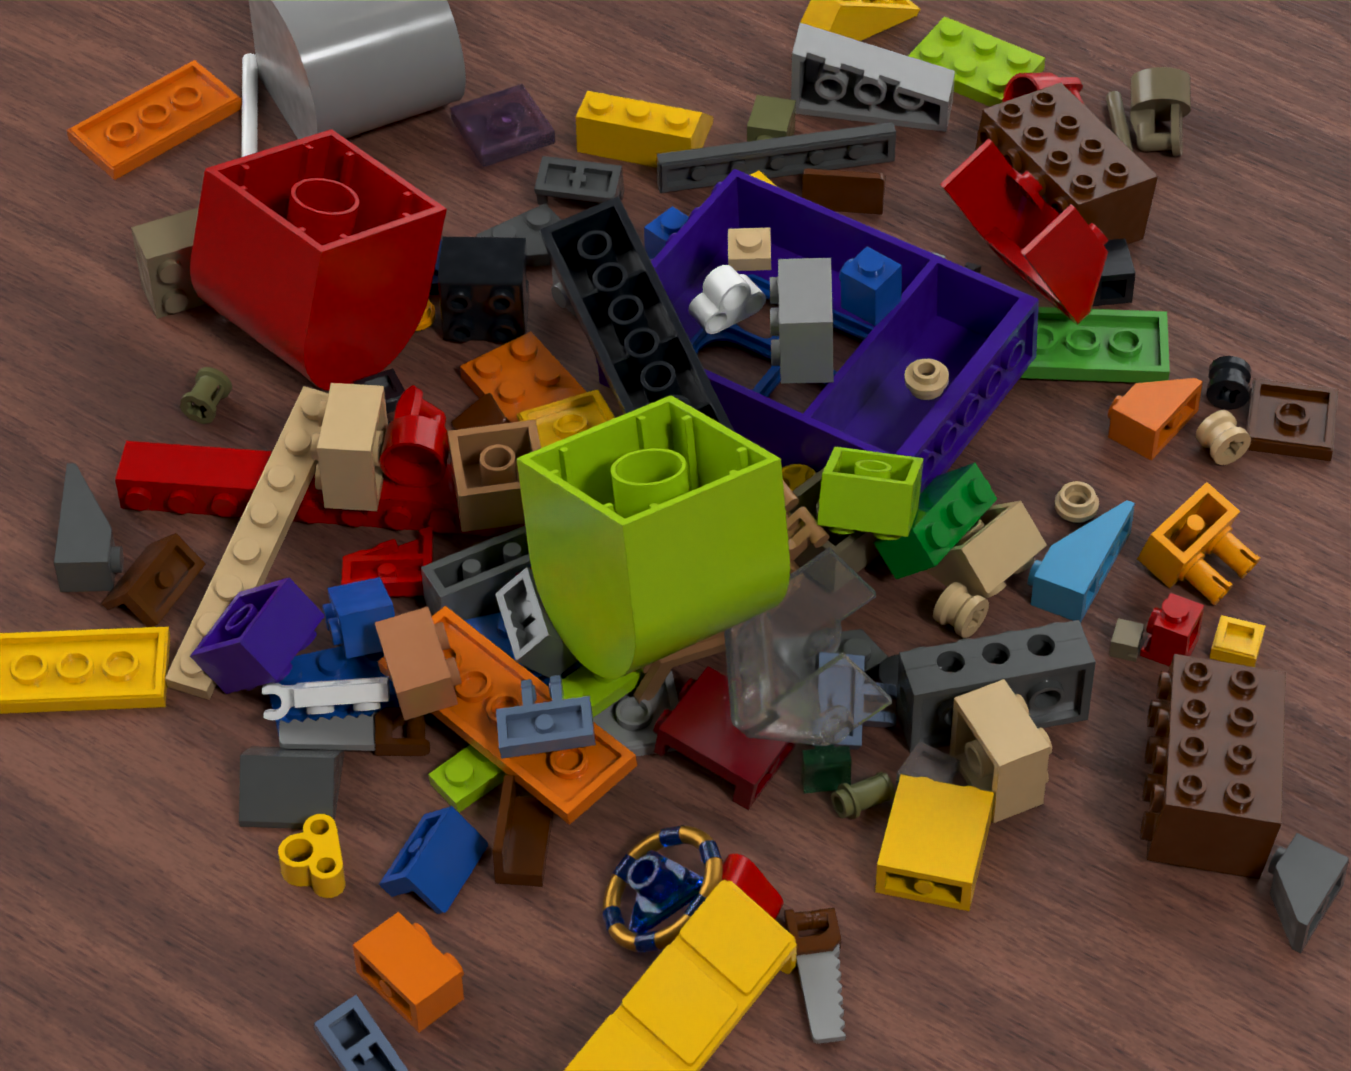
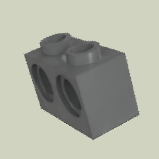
[495,567,578,678]

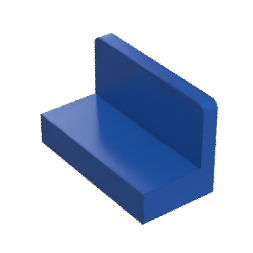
[379,806,488,914]

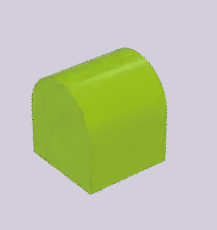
[516,395,790,679]

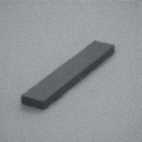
[657,122,896,193]

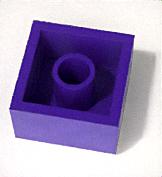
[190,577,325,694]

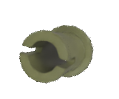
[831,771,895,819]

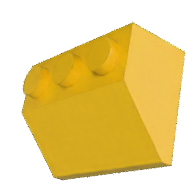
[576,91,713,167]

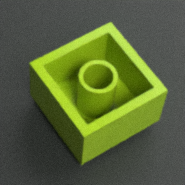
[817,447,924,540]

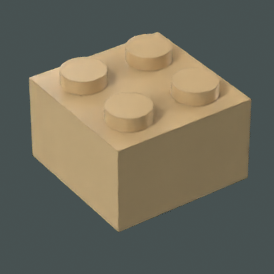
[311,383,388,511]
[949,679,1052,823]

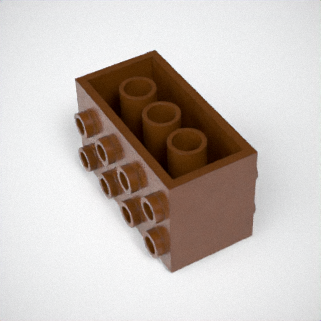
[975,83,1158,245]
[1140,654,1286,879]

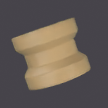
[1196,410,1251,465]
[933,582,989,638]

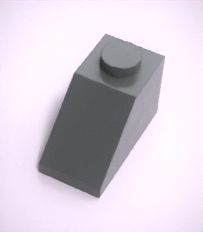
[1268,833,1350,953]

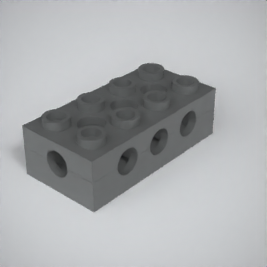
[896,620,1096,753]

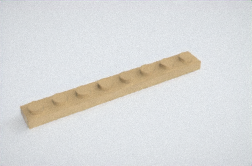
[165,386,329,700]

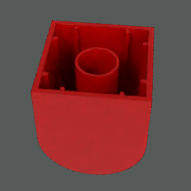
[190,129,447,391]

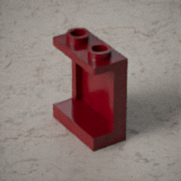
[653,666,803,810]

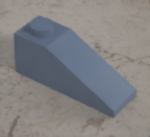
[313,995,408,1071]

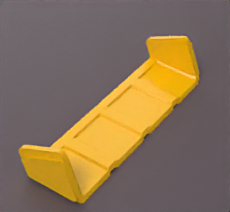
[564,880,797,1071]

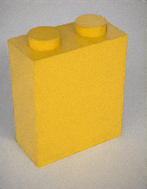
[875,774,994,911]

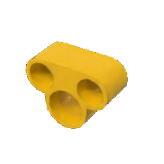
[278,814,346,898]

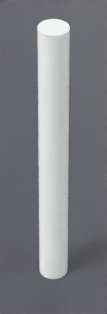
[241,53,258,157]

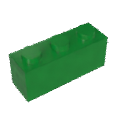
[873,462,997,580]

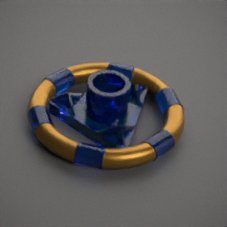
[602,825,723,953]

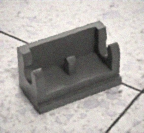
[534,156,624,205]

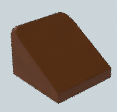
[451,393,507,430]

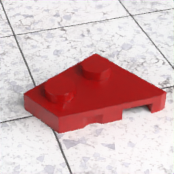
[341,527,434,597]

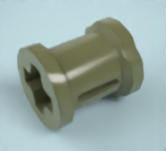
[180,367,232,424]

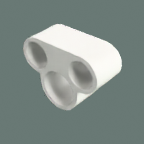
[688,265,766,334]

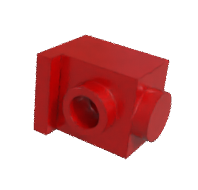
[1140,593,1205,667]

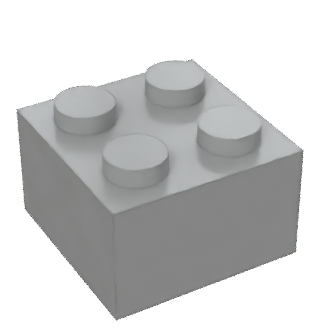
[770,258,834,384]

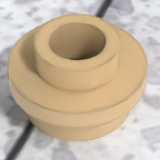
[904,359,949,400]
[1055,481,1099,522]

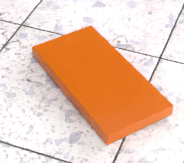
[67,60,242,180]

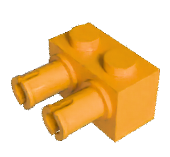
[1137,482,1261,606]

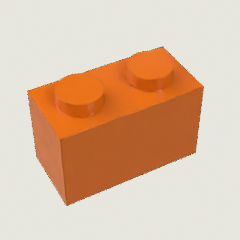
[353,912,464,1033]

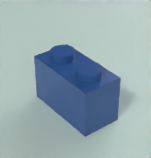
[322,577,395,659]

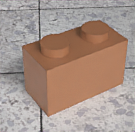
[375,607,462,721]

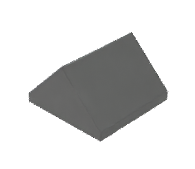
[239,746,344,829]

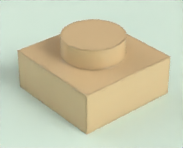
[728,227,771,271]

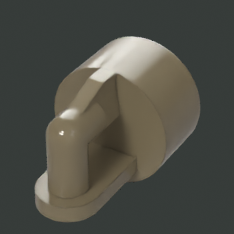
[1130,67,1191,156]

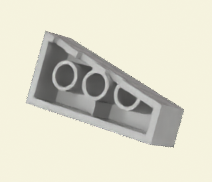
[791,23,955,132]

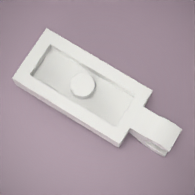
[262,676,390,720]

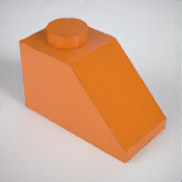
[1107,378,1203,461]

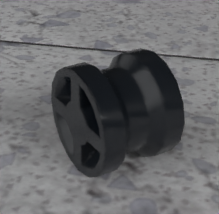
[1206,356,1252,410]

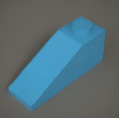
[1027,500,1135,623]

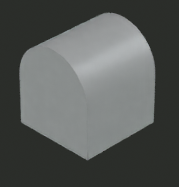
[248,0,466,139]

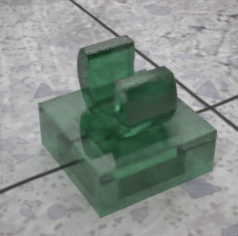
[801,734,852,794]

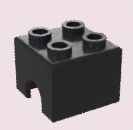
[438,237,530,343]

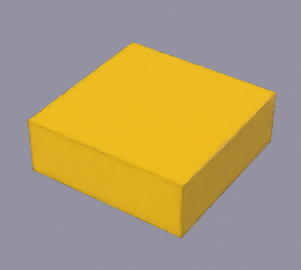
[1210,615,1265,667]

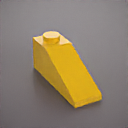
[800,0,920,41]

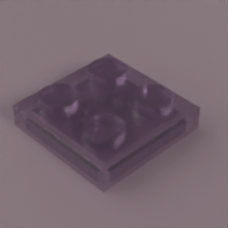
[450,84,556,167]

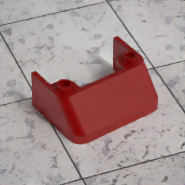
[940,138,1109,325]

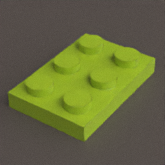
[908,16,1045,107]

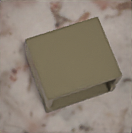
[1109,618,1145,662]

